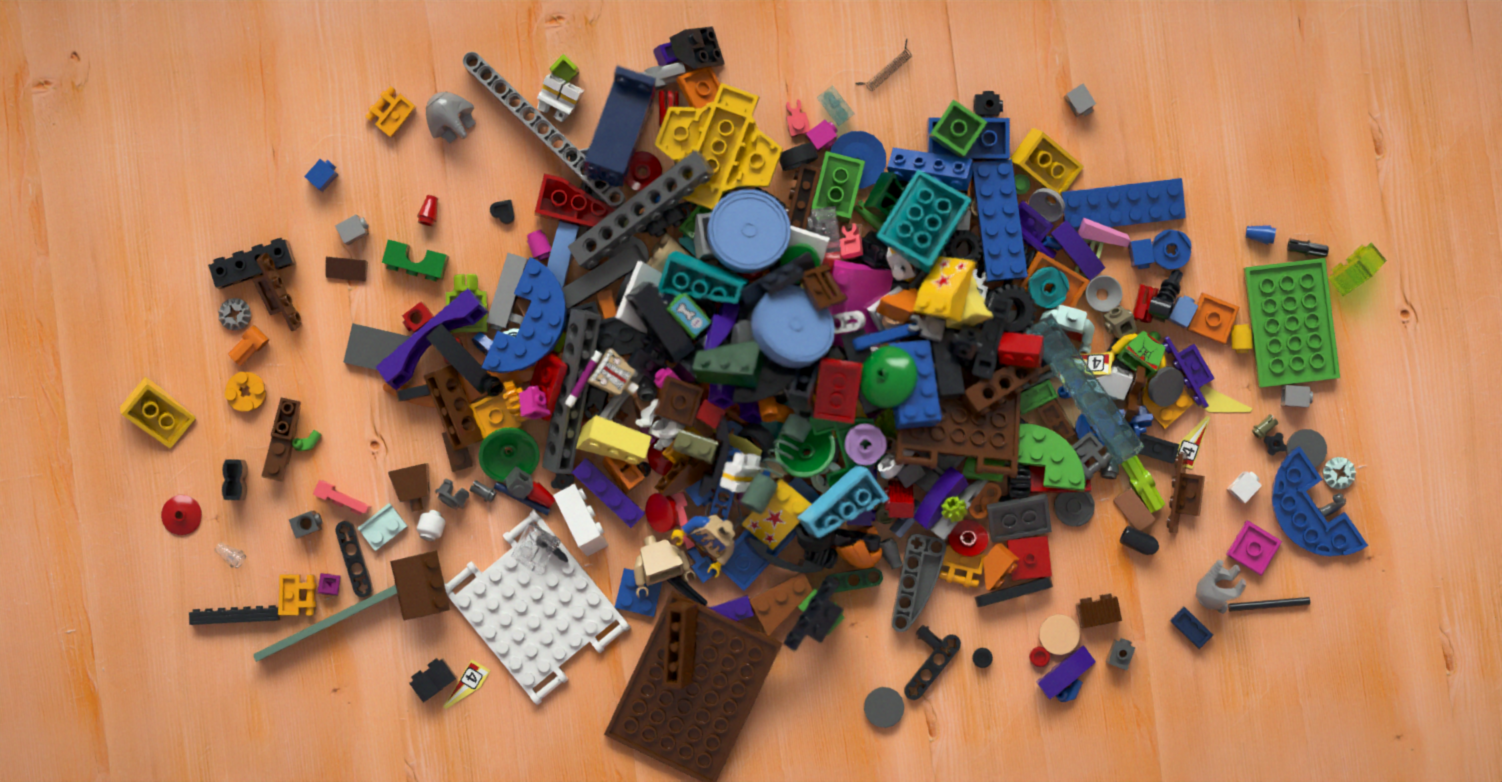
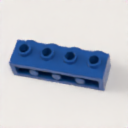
[887,147,973,191]

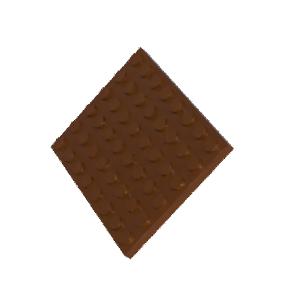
[604,591,783,782]

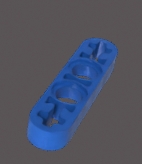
[852,322,921,351]
[709,448,743,522]

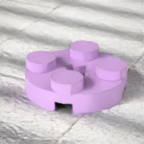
[845,423,886,465]

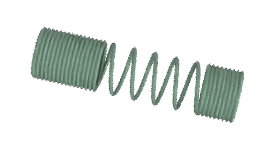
[740,414,812,514]

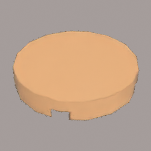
[1039,614,1080,655]

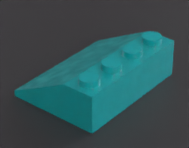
[876,169,971,274]

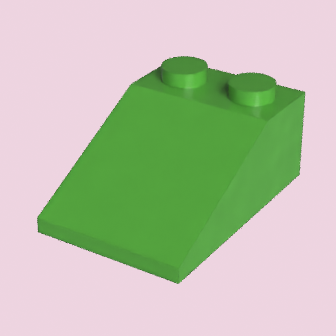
[810,151,865,224]

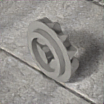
[218,298,251,330]

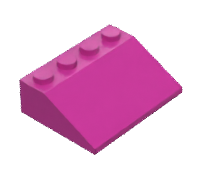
[828,259,893,347]

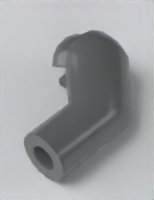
[1319,493,1346,517]

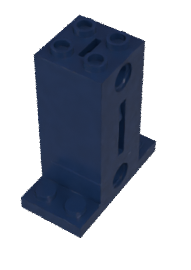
[584,65,656,187]

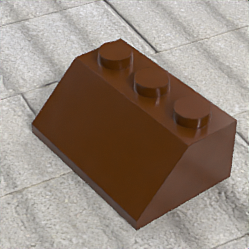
[390,551,450,621]

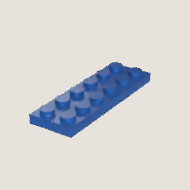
[972,159,1028,282]
[1061,178,1186,231]
[714,477,821,591]

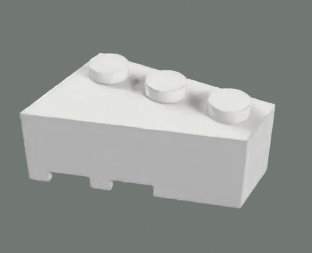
[553,484,609,557]

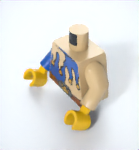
[671,515,735,578]

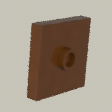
[653,376,704,428]

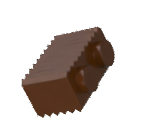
[1075,593,1122,629]

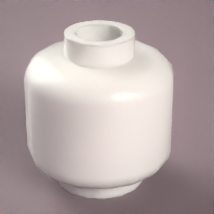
[416,510,446,541]

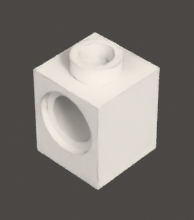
[1227,471,1262,503]

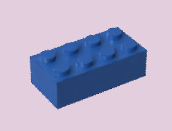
[927,117,1010,161]
[888,340,941,429]

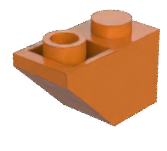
[876,288,923,324]
[983,543,1019,591]

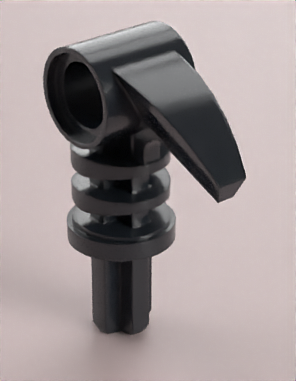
[1148,269,1183,323]

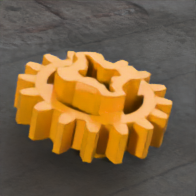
[502,379,529,423]

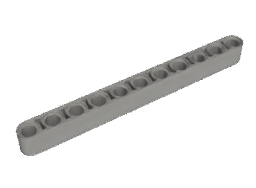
[463,52,626,209]

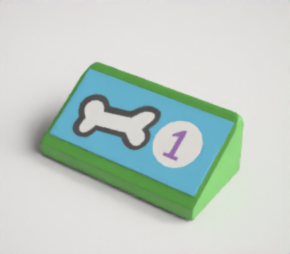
[666,294,711,338]

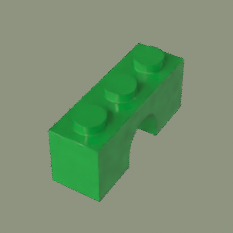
[382,239,449,282]

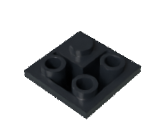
[669,26,725,69]

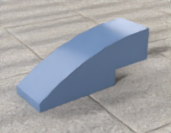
[547,221,579,288]

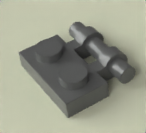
[1072,431,1113,481]

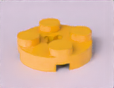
[224,372,266,412]

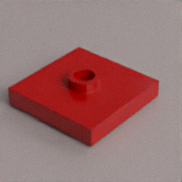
[1007,536,1052,580]

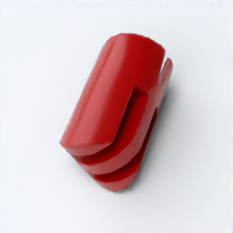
[659,91,679,127]
[1133,284,1159,323]

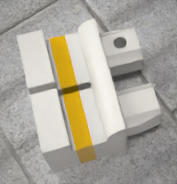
[537,73,585,122]
[720,453,764,492]

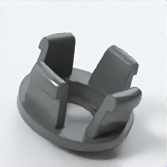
[435,479,469,510]

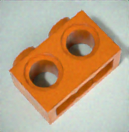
[602,456,645,494]

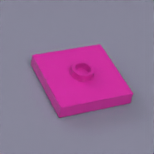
[1226,520,1282,576]

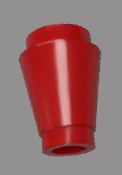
[417,195,438,226]
[527,481,555,508]

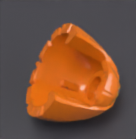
[835,525,882,569]

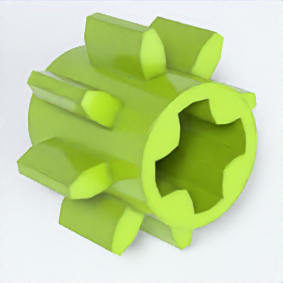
[941,496,968,523]

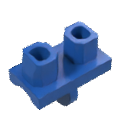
[1116,405,1154,440]

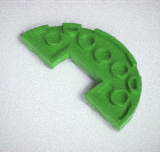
[962,424,1085,491]

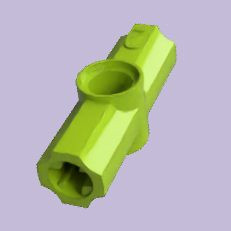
[1119,452,1166,513]

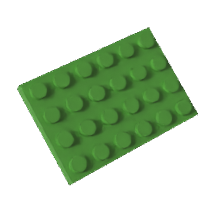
[1244,258,1340,388]

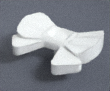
[649,419,673,450]

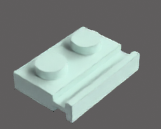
[357,503,408,551]

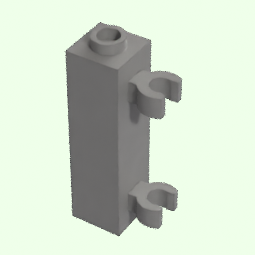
[486,253,528,331]

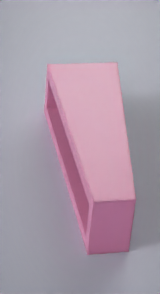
[1078,218,1130,247]

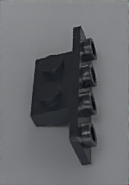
[740,252,816,308]
[784,575,843,651]

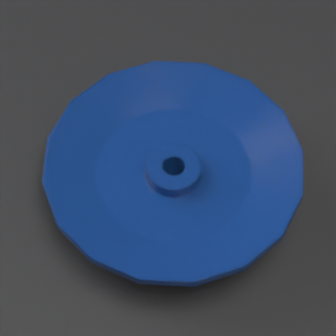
[830,131,886,188]

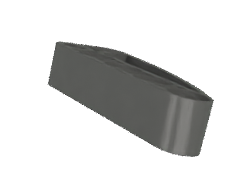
[891,534,946,632]

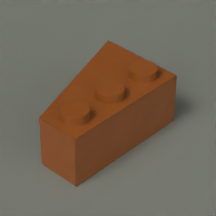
[749,572,813,636]

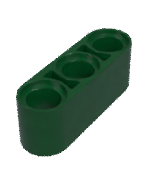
[829,567,883,593]

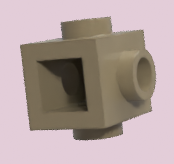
[1103,305,1137,339]

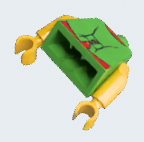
[1105,331,1166,391]

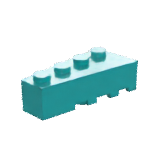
[658,250,750,303]

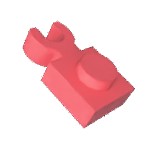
[786,99,810,137]
[840,223,863,260]

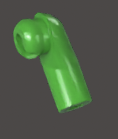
[292,430,322,452]

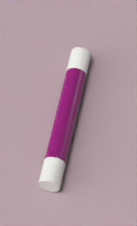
[565,351,603,408]

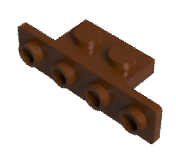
[253,252,302,331]
[1167,452,1205,533]

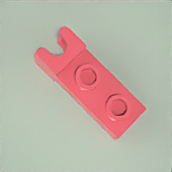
[313,480,371,516]
[670,491,695,548]

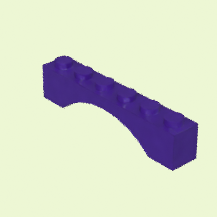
[376,288,488,391]

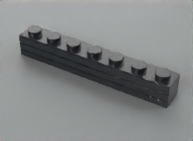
[189,605,280,625]

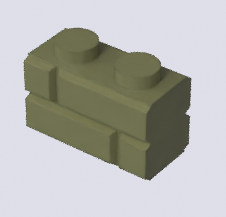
[673,429,720,465]

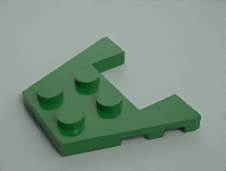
[809,416,884,488]

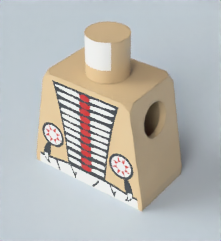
[587,349,639,396]

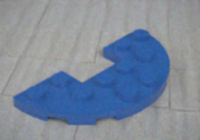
[481,257,567,373]
[1272,446,1368,556]

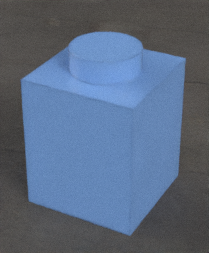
[1168,295,1198,328]

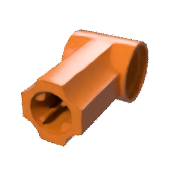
[228,325,269,366]
[758,396,795,423]

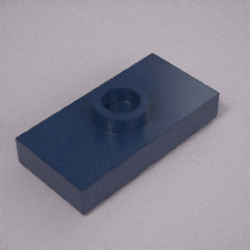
[1169,606,1213,649]

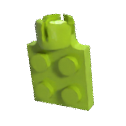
[446,274,488,333]

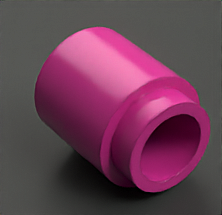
[527,230,551,261]

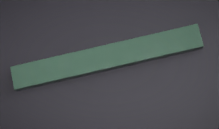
[253,585,397,662]

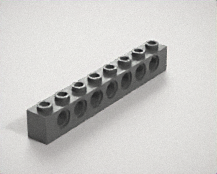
[568,150,715,269]
[542,309,601,474]

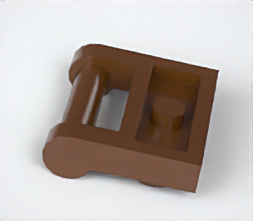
[799,264,848,312]

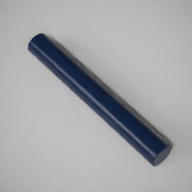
[494,481,551,516]

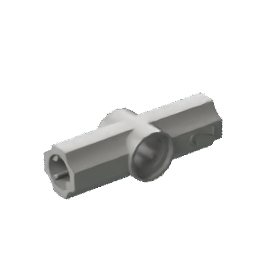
[642,61,686,90]

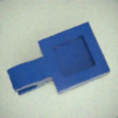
[687,547,717,583]

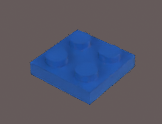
[614,568,663,617]

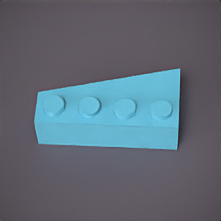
[797,465,889,538]

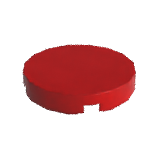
[645,493,679,533]

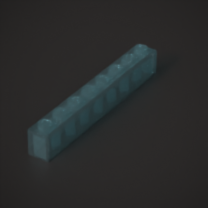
[1026,314,1144,465]

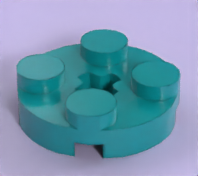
[1028,267,1069,308]

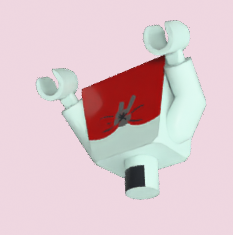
[1031,305,1095,354]

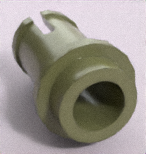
[1252,414,1279,439]

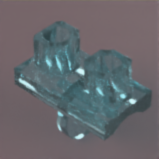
[817,85,855,126]

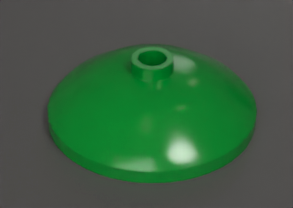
[860,346,918,408]
[775,421,836,478]
[478,427,540,483]

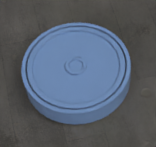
[707,190,790,273]
[752,285,834,367]

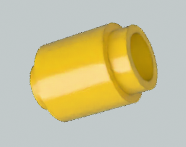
[1231,324,1252,354]

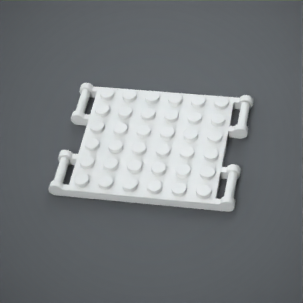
[444,510,631,705]

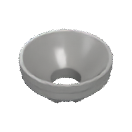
[1029,188,1065,222]
[1085,275,1123,312]

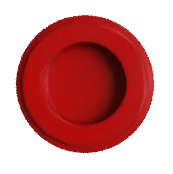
[1029,646,1050,667]

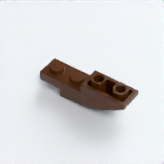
[262,397,301,482]
[654,433,722,497]

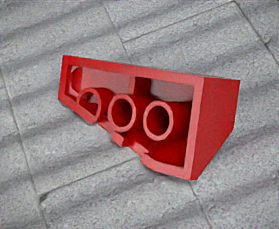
[534,173,615,228]

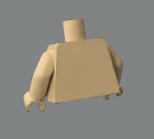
[634,535,696,598]

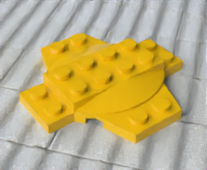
[654,83,783,210]

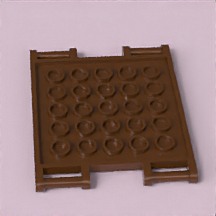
[894,333,1023,478]

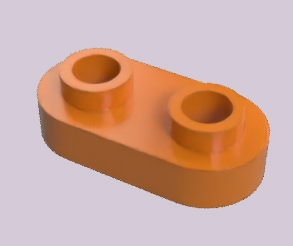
[968,483,1001,519]

